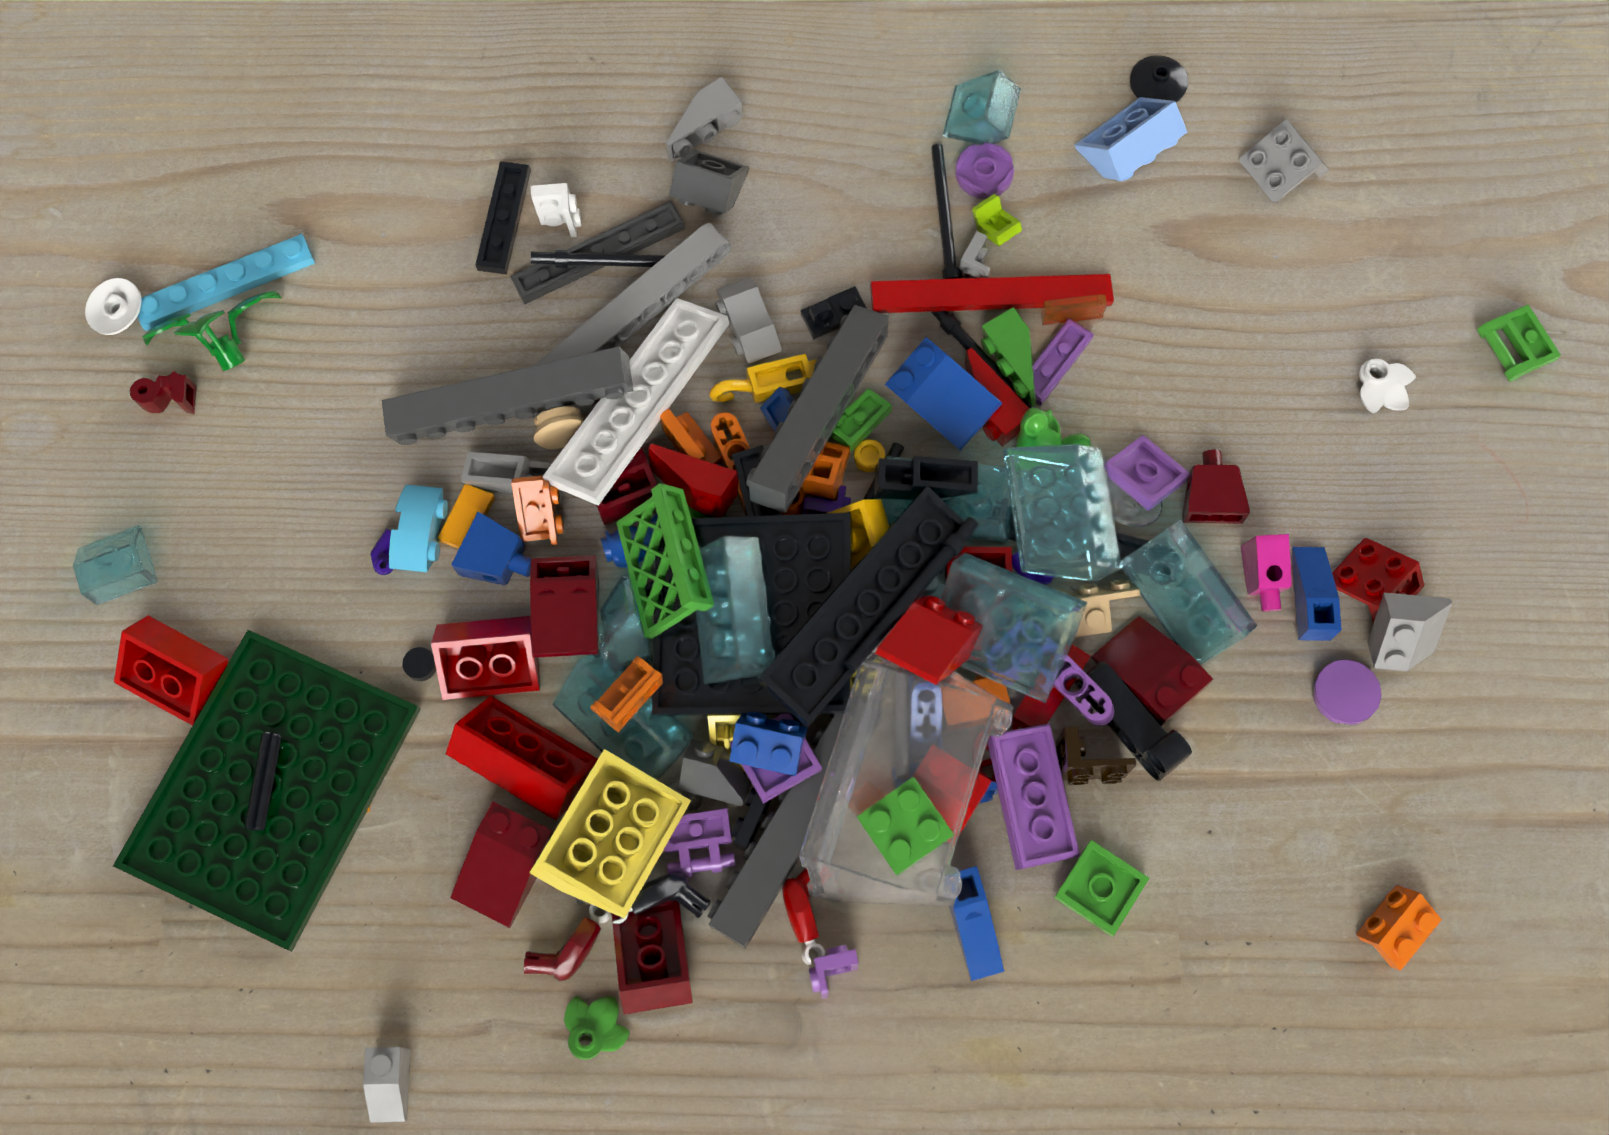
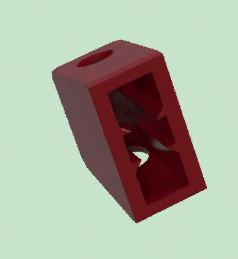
[1182,449,1250,524]

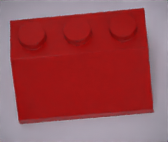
[114,615,228,726]
[431,616,540,700]

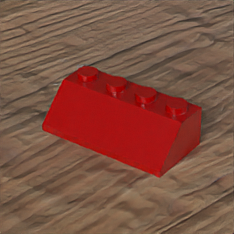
[445,696,598,820]

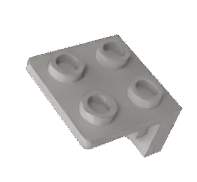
[1239,119,1329,203]

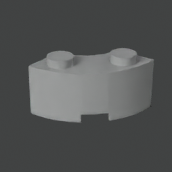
[715,277,782,364]

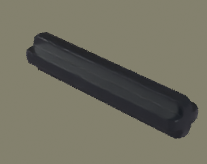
[244,732,282,831]

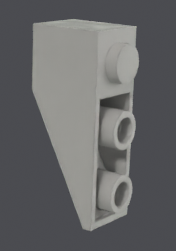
[666,77,743,162]

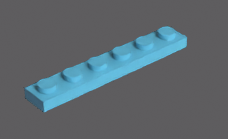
[138,234,315,331]

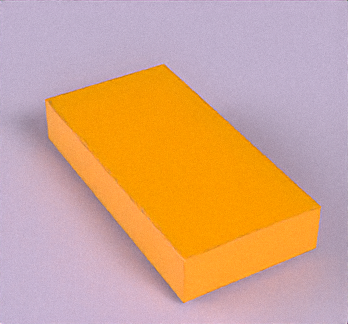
[438,484,495,549]

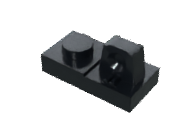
[801,286,867,340]

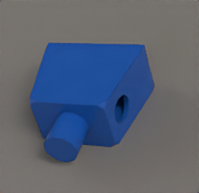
[451,512,531,585]

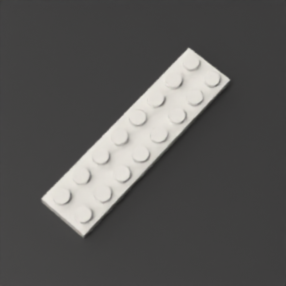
[543,298,729,506]

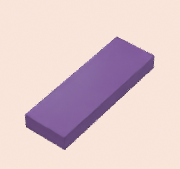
[1033,318,1094,406]

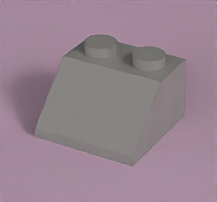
[1367,593,1452,671]

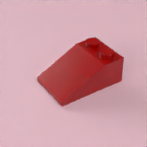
[875,596,983,685]

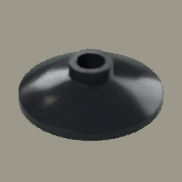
[1130,55,1188,102]

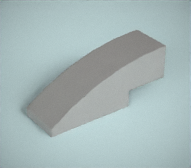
[460,452,563,502]

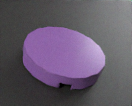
[955,143,1014,199]
[1313,660,1382,725]

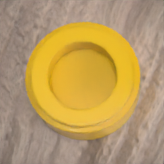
[854,439,885,472]

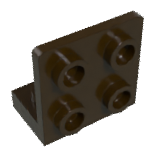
[1056,726,1136,785]

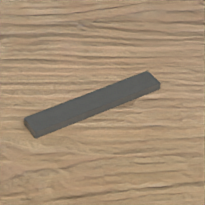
[510,201,685,304]

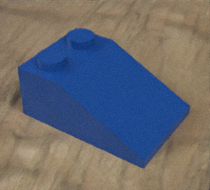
[885,337,1002,451]

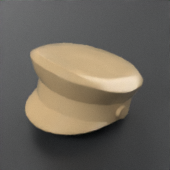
[533,406,584,449]

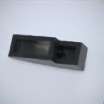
[874,456,978,500]

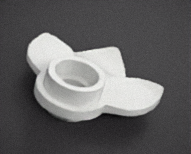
[1359,359,1416,413]

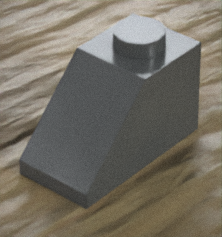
[678,739,751,807]

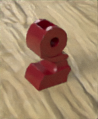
[130,371,197,414]

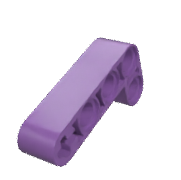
[987,621,1115,726]

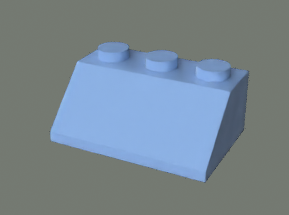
[1074,97,1187,181]

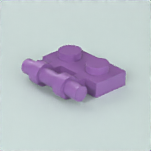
[664,808,736,877]

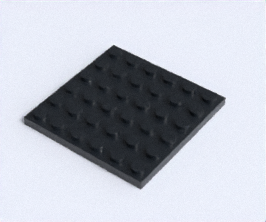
[652,513,852,716]

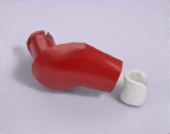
[782,858,830,965]

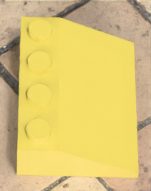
[529,749,691,918]

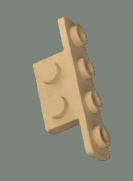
[1012,579,1140,640]

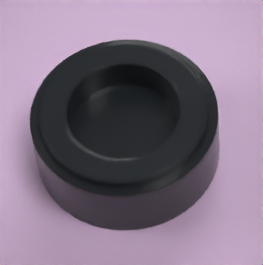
[402,647,436,681]

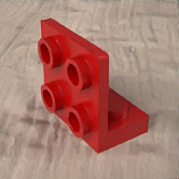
[1332,538,1425,624]

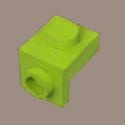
[972,194,1023,246]

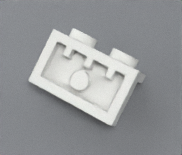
[531,183,582,238]

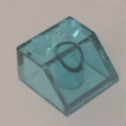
[943,70,1021,145]
[73,525,158,605]
[598,573,653,673]

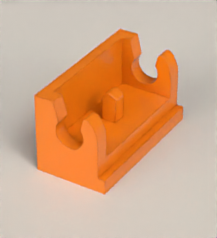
[590,656,663,732]

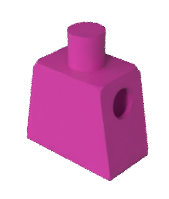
[1241,534,1292,612]

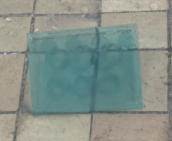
[1003,444,1122,582]
[941,553,1088,702]

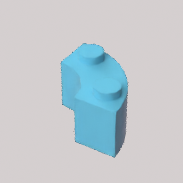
[389,484,448,572]

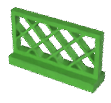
[616,483,714,639]

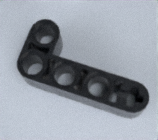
[1075,661,1192,781]

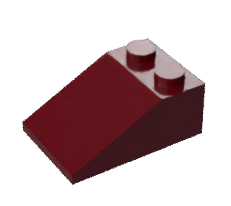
[1091,616,1213,726]
[450,801,554,928]
[612,900,693,1015]

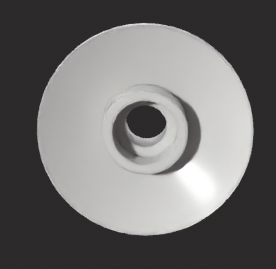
[85,278,141,335]

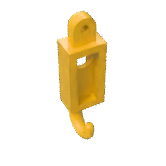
[709,354,817,404]

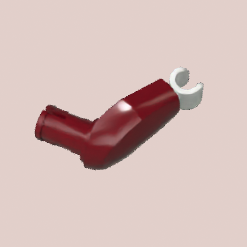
[524,904,611,981]

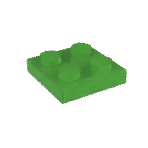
[857,776,955,876]
[1054,840,1149,937]

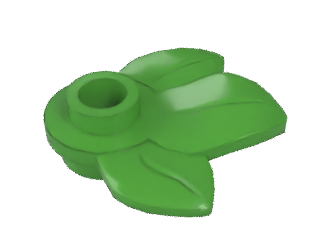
[564,996,630,1060]

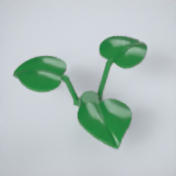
[142,291,282,371]

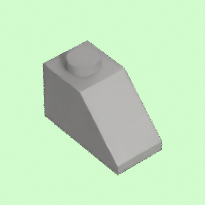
[363,1047,411,1122]

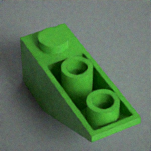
[981,308,1036,407]

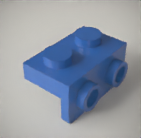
[729,712,807,776]

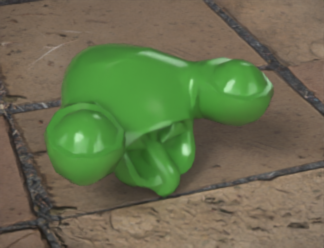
[1014,408,1091,471]

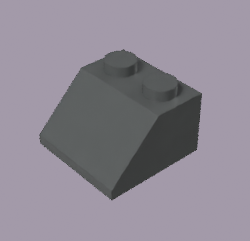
[669,150,749,215]

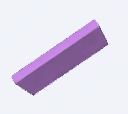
[986,723,1080,870]

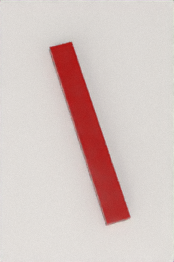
[870,274,1114,313]

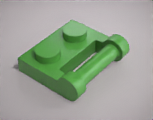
[1477,304,1561,382]

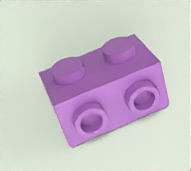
[809,945,858,999]

